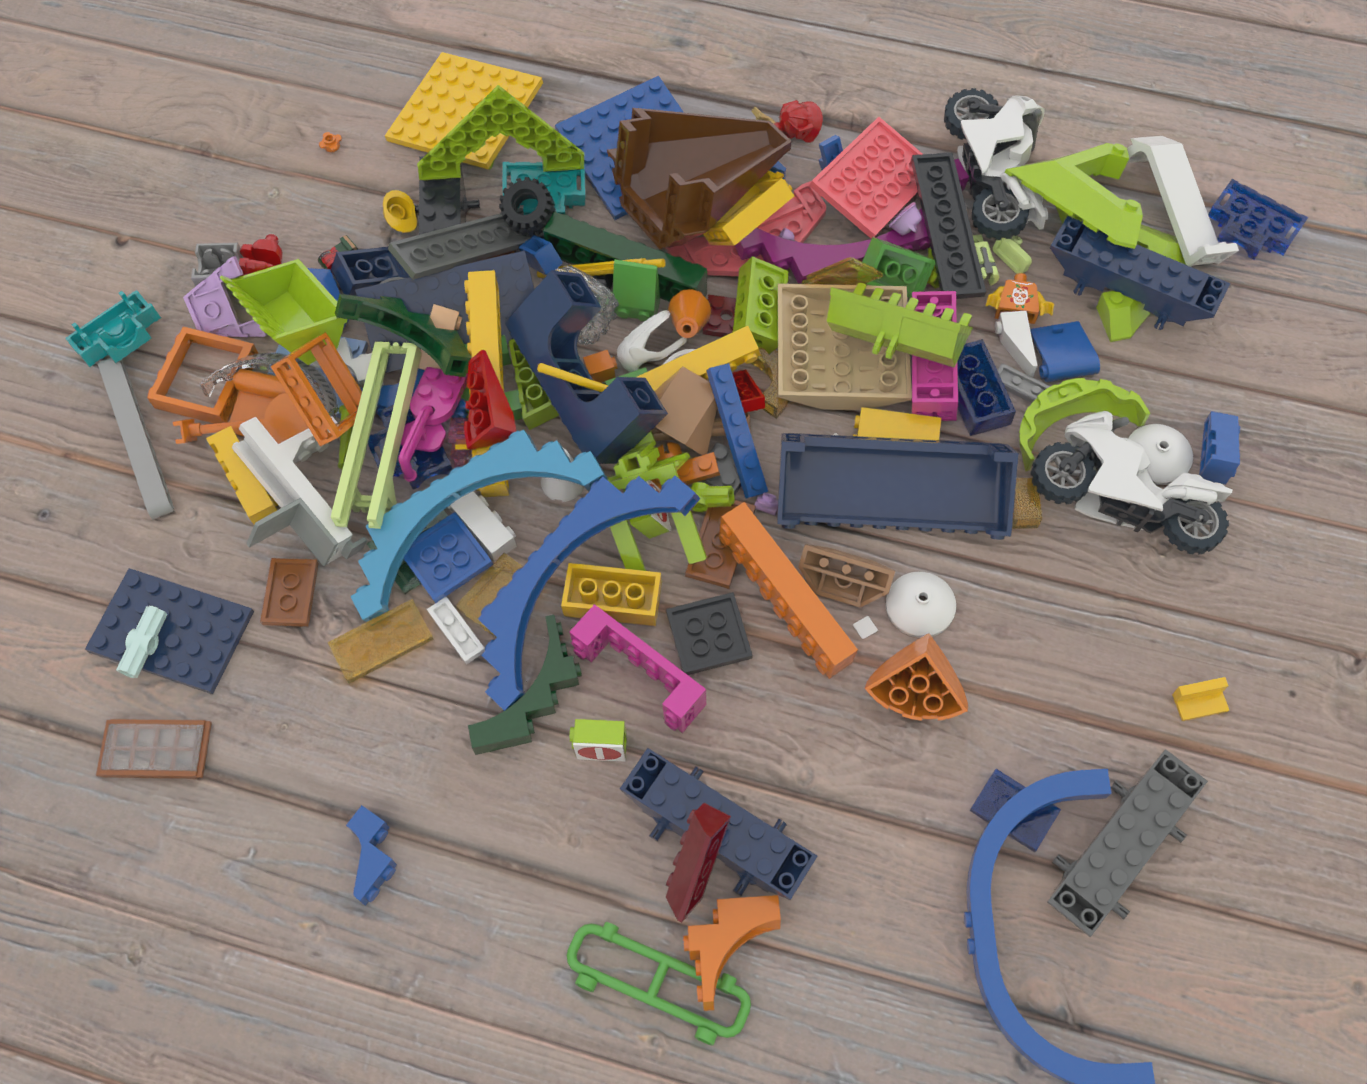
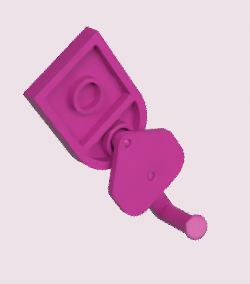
[398,367,468,482]

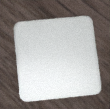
[853,616,878,639]

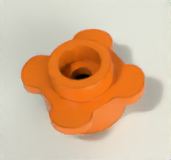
[319,132,342,152]

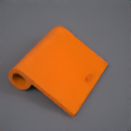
[229,368,318,437]

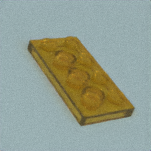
[327,599,434,684]

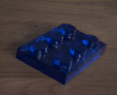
[970,769,1061,852]

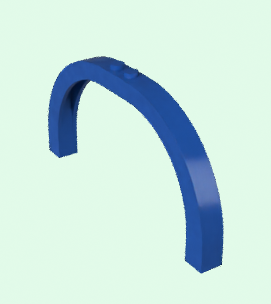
[964,769,1155,1084]

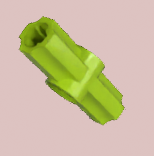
[689,482,735,512]

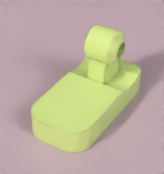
[993,236,1032,274]

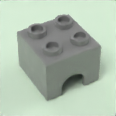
[191,243,243,296]

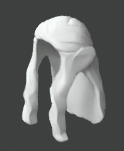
[617,310,687,372]

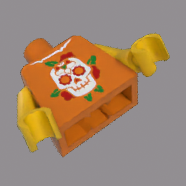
[985,273,1054,324]

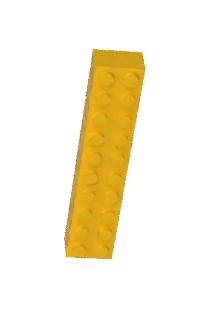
[464,270,509,497]

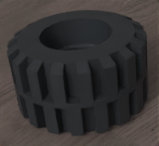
[499,177,556,236]

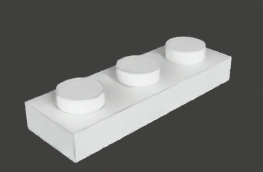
[427,597,485,665]

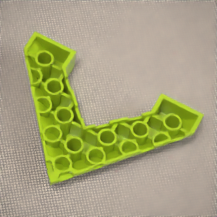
[417,85,585,180]
[1004,143,1143,249]
[1056,207,1186,342]

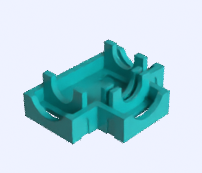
[502,162,585,215]
[65,290,161,367]

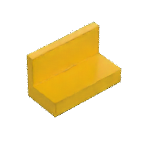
[1172,677,1229,721]

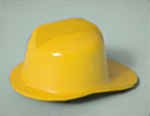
[383,190,417,233]

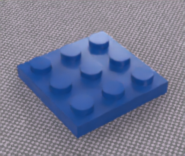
[404,512,493,603]

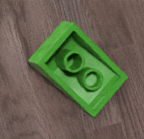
[856,237,935,298]
[613,260,660,321]

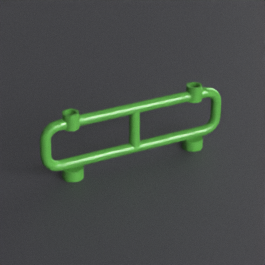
[566,922,751,1046]

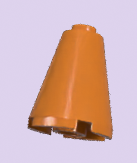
[668,289,711,338]

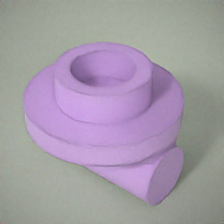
[755,493,778,516]

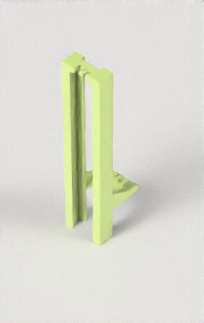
[331,342,422,529]

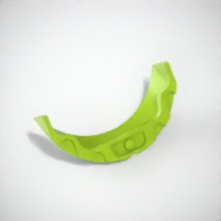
[1019,378,1150,472]

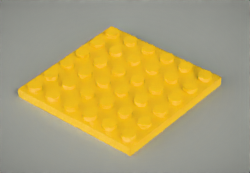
[385,52,543,169]

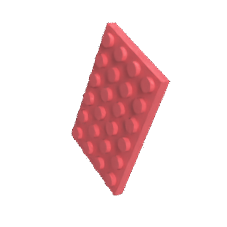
[809,117,923,239]

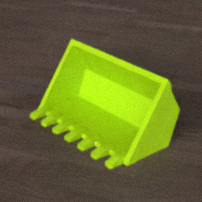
[219,259,348,365]
[827,283,973,368]

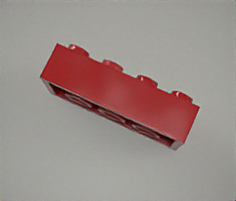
[732,369,765,413]

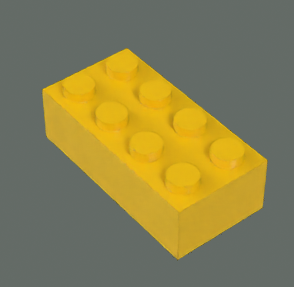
[561,563,662,626]

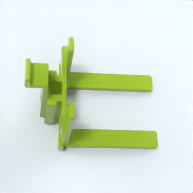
[607,430,707,571]

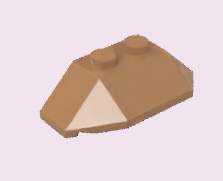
[798,544,895,607]

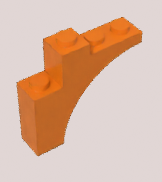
[683,895,781,1011]

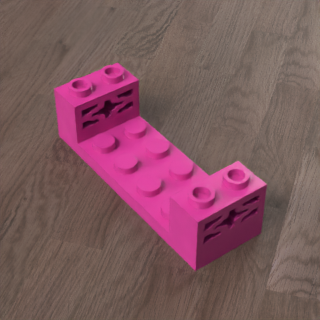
[912,291,958,421]
[570,604,707,733]

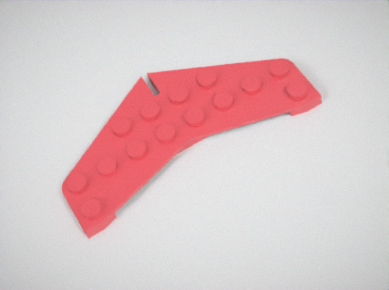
[665,181,826,276]

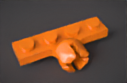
[651,442,720,489]

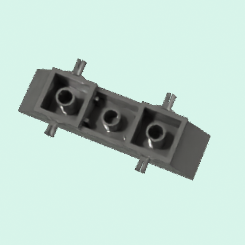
[1047,749,1208,937]

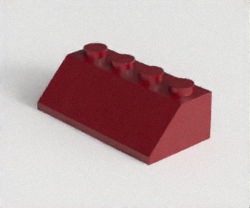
[666,803,731,923]

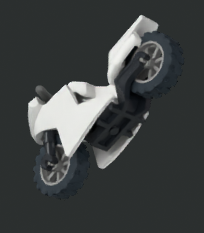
[944,88,1048,240]
[1030,411,1232,555]

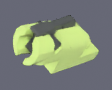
[973,234,999,286]

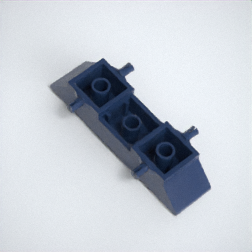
[1050,215,1231,330]
[620,748,818,900]

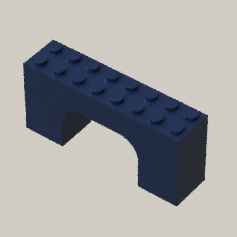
[505,270,668,464]

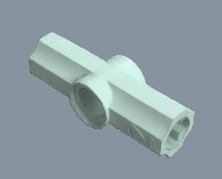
[116,606,167,678]

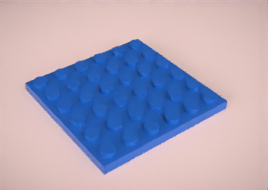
[555,76,684,220]

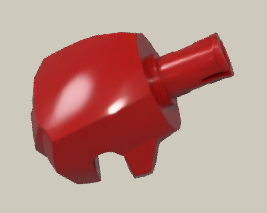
[239,234,283,276]

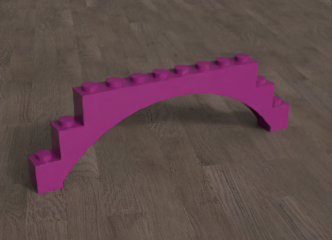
[735,158,969,284]

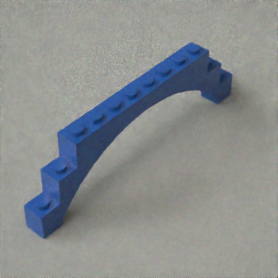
[478,476,700,711]

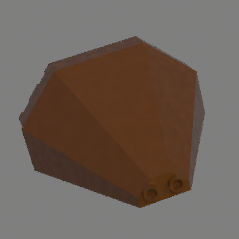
[607,108,792,250]

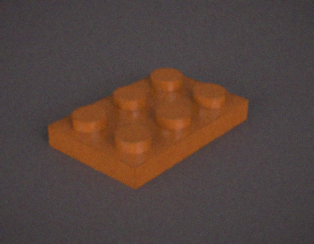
[260,558,319,627]

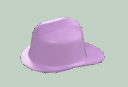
[889,202,922,236]

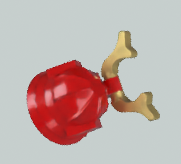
[751,100,823,143]

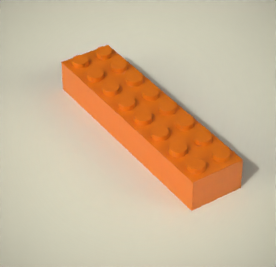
[719,502,858,679]

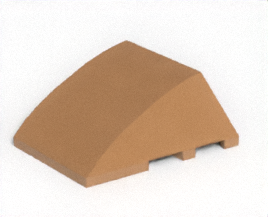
[654,366,717,455]

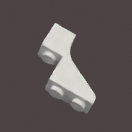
[310,337,384,388]

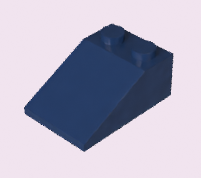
[331,246,409,296]

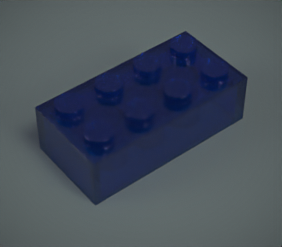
[957,339,1016,436]

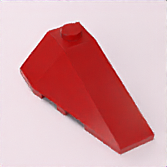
[464,350,516,450]

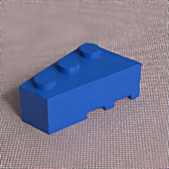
[1199,411,1241,485]

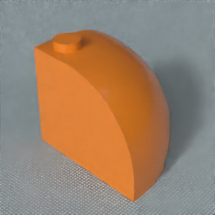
[865,633,968,721]

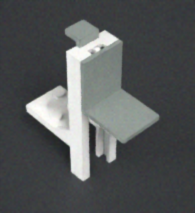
[232,417,368,566]

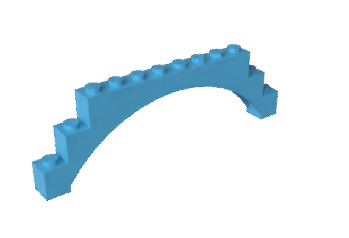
[350,430,608,624]

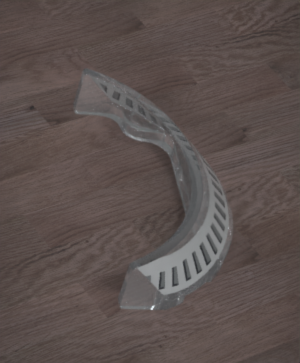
[200,353,339,419]

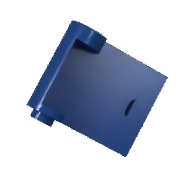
[1030,321,1100,382]

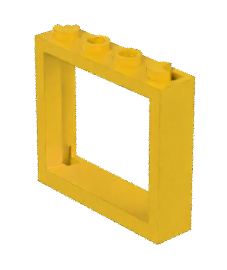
[703,178,794,246]

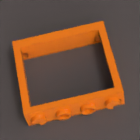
[147,326,259,424]
[270,332,362,446]

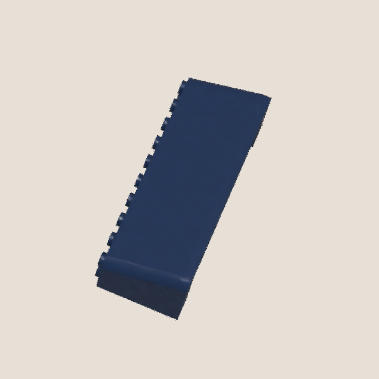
[777,433,1019,540]

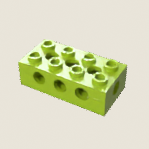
[733,256,789,354]

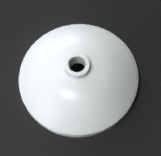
[1128,424,1193,485]
[886,572,956,638]

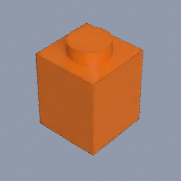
[583,350,618,383]

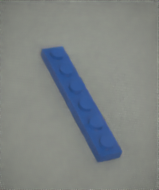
[706,363,769,499]

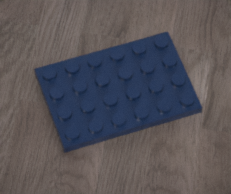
[85,568,254,694]

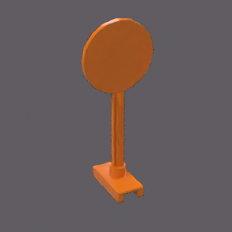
[173,393,308,444]

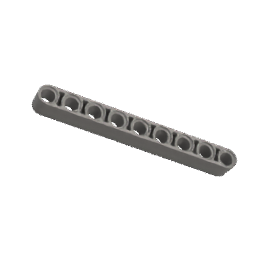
[98,358,175,520]

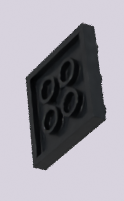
[666,592,753,675]

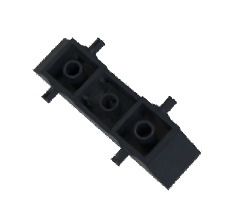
[409,156,480,277]

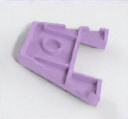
[183,256,267,337]

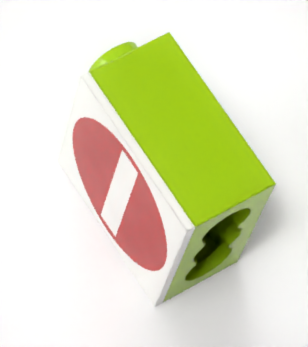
[623,480,672,539]
[569,719,627,762]

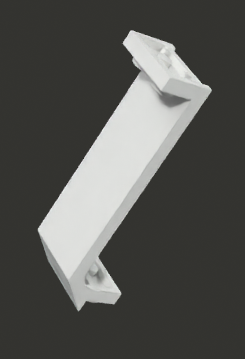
[1127,136,1239,267]

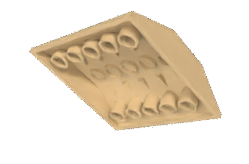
[778,284,912,410]

